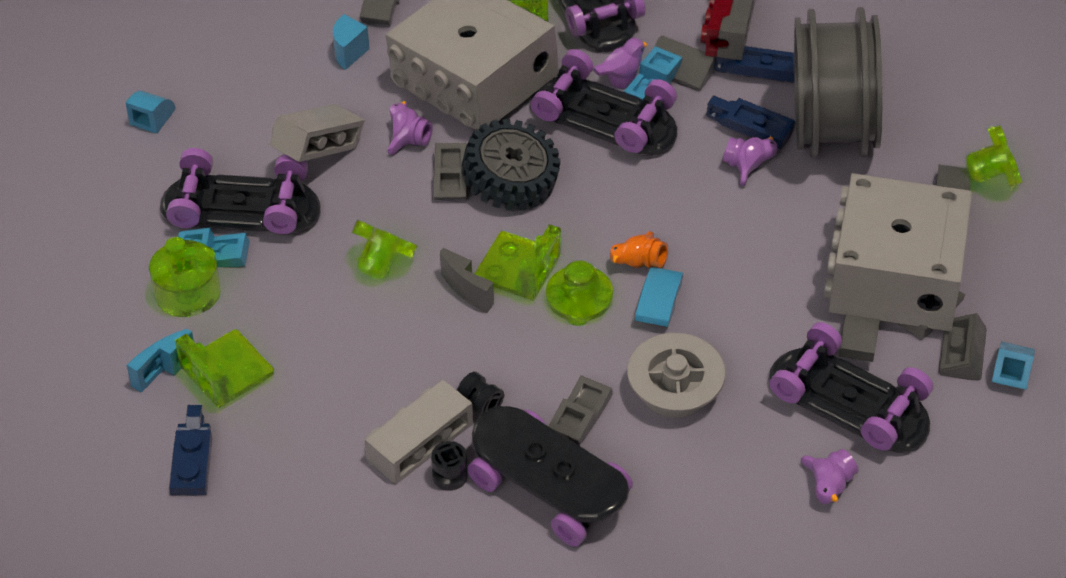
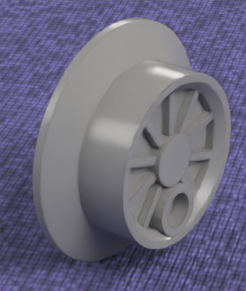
[627,333,725,418]

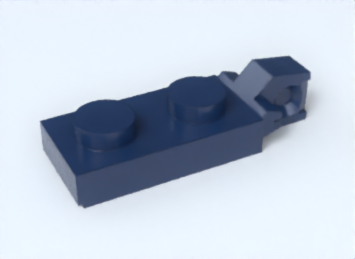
[714,46,794,82]
[706,95,796,149]
[169,405,213,495]

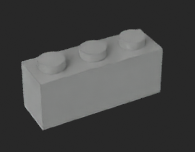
[269,104,365,162]
[365,380,473,485]

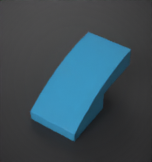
[624,46,682,100]
[174,228,250,267]
[635,267,683,327]
[126,329,196,392]

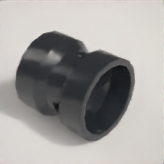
[457,371,504,416]
[431,441,468,491]

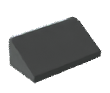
[654,35,715,91]
[939,313,987,380]

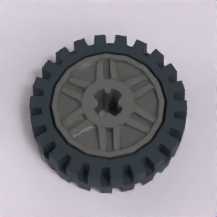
[462,119,561,211]

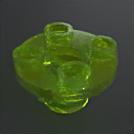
[965,125,1023,189]
[351,220,418,279]
[546,260,613,326]

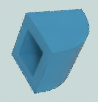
[333,14,369,70]
[125,90,176,134]
[992,341,1035,390]

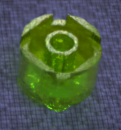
[149,237,221,317]

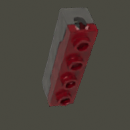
[701,0,756,60]

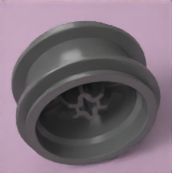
[794,7,883,158]

